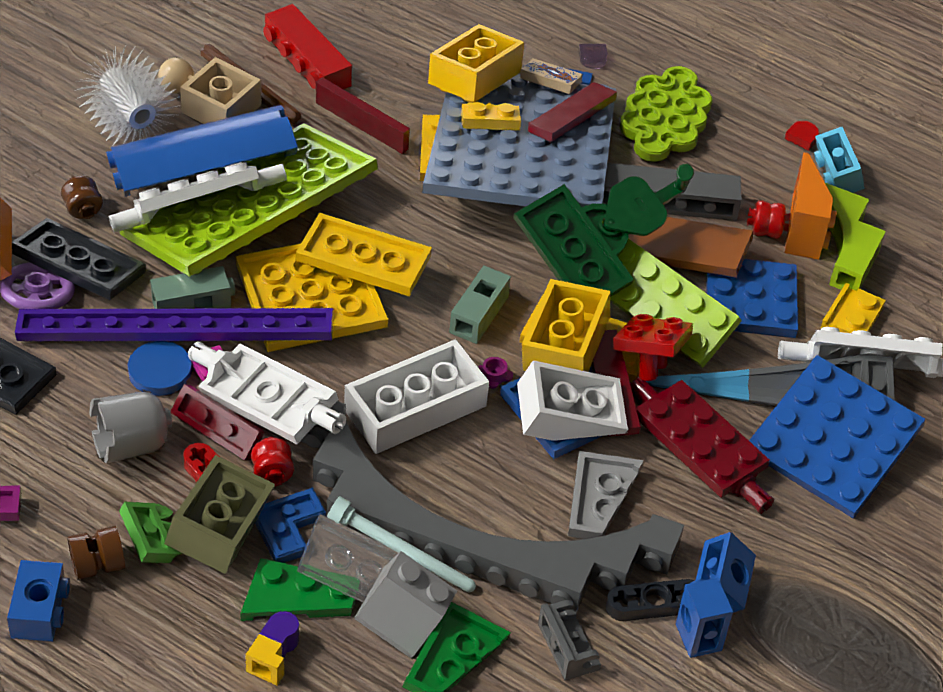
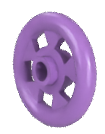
[0,262,75,309]

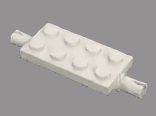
[108,162,287,233]
[778,327,943,378]
[188,341,346,444]

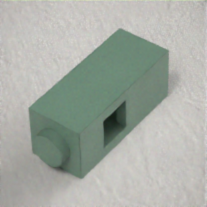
[449,265,511,344]
[150,266,235,309]

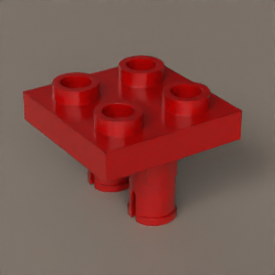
[613,314,693,381]

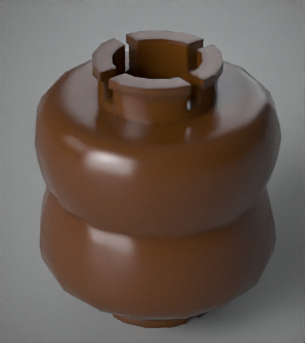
[61,176,103,219]

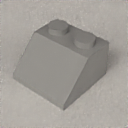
[354,551,457,658]

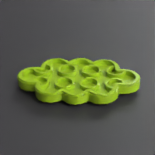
[620,66,712,162]

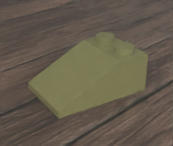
[164,455,275,574]

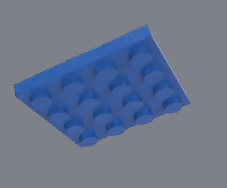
[749,355,925,519]

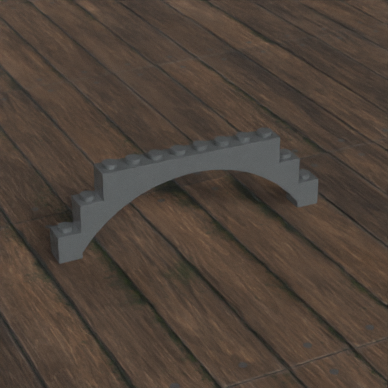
[300,401,684,613]

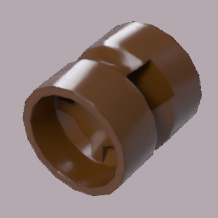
[67,525,126,580]

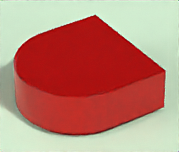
[785,121,819,151]

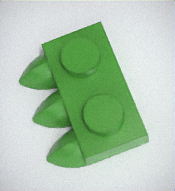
[119,502,183,563]

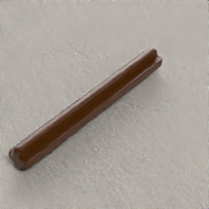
[200,44,301,125]

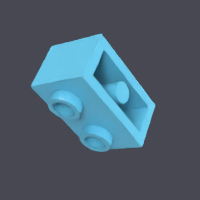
[814,127,865,193]

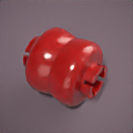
[747,200,791,239]
[251,437,295,486]

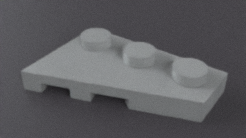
[568,451,644,539]

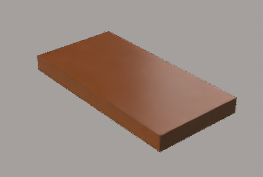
[628,217,753,277]

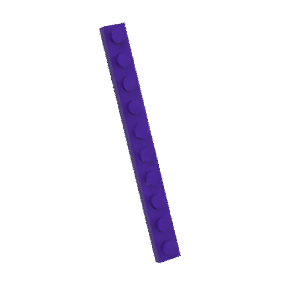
[14,308,334,341]

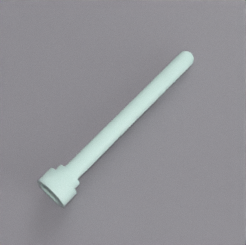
[326,496,476,593]

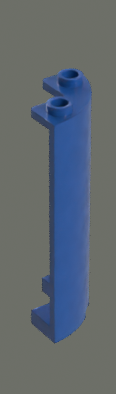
[106,105,298,197]

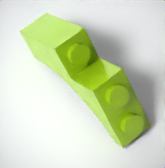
[825,183,886,291]

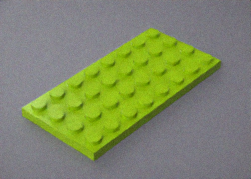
[119,123,378,277]

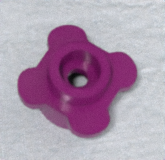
[478,357,513,389]

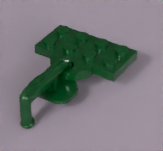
[513,164,694,297]

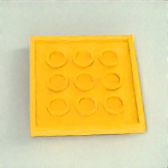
[236,244,388,352]

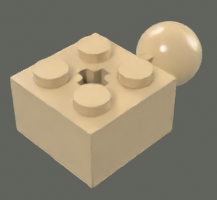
[158,57,261,124]

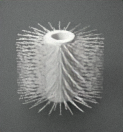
[74,45,180,146]

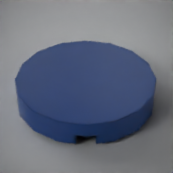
[127,341,192,396]

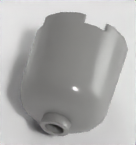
[89,392,172,463]

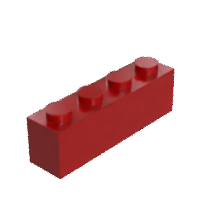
[263,4,352,89]

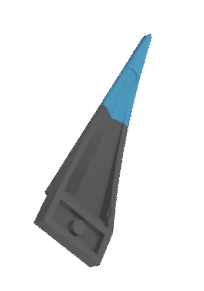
[639,355,895,406]

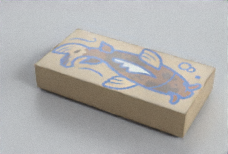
[520,58,583,94]

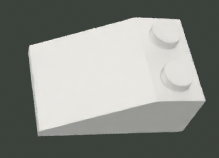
[517,360,628,440]

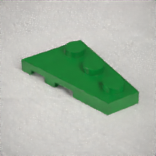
[240,558,360,621]
[402,602,511,692]

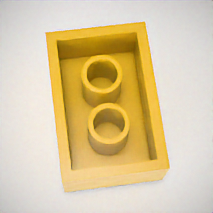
[428,24,524,102]
[522,279,610,372]

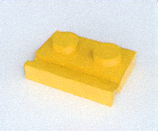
[821,283,886,333]

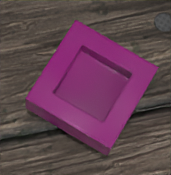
[0,485,22,521]

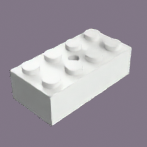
[344,339,489,454]

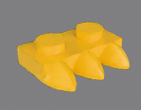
[461,102,521,131]

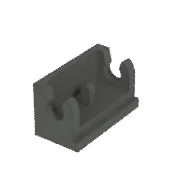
[538,600,601,680]

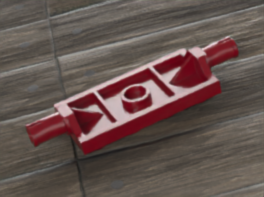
[630,377,774,514]

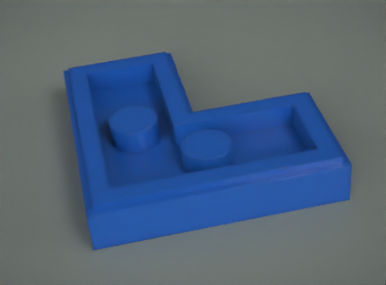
[255,488,326,563]

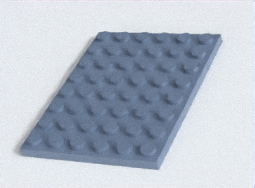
[422,74,616,207]

